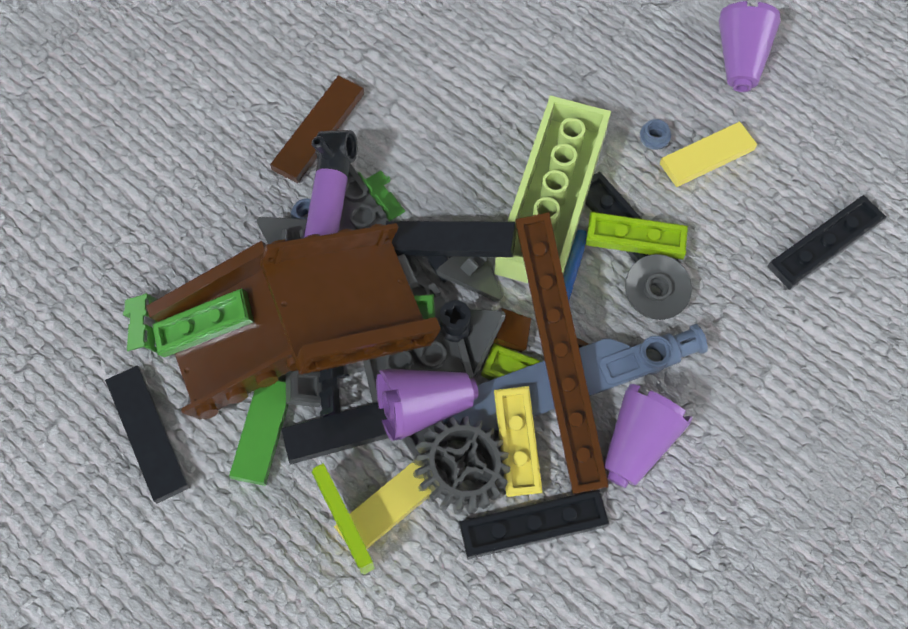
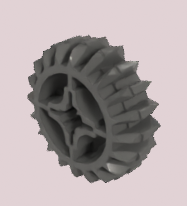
[412,416,510,515]

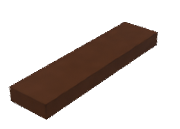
[270,76,364,184]

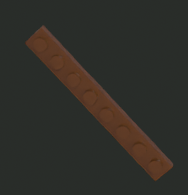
[515,212,609,494]

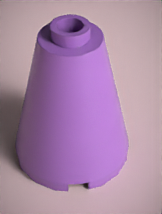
[719,1,781,92]
[376,369,478,441]
[604,384,693,489]

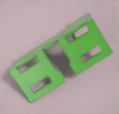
[358,170,406,221]
[123,294,158,353]

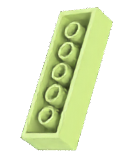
[495,96,611,283]

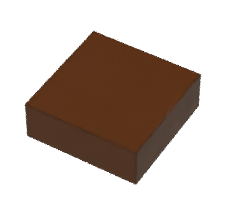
[493,308,531,352]

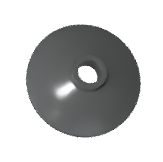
[625,254,692,320]

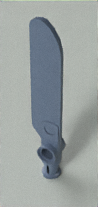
[443,324,708,432]

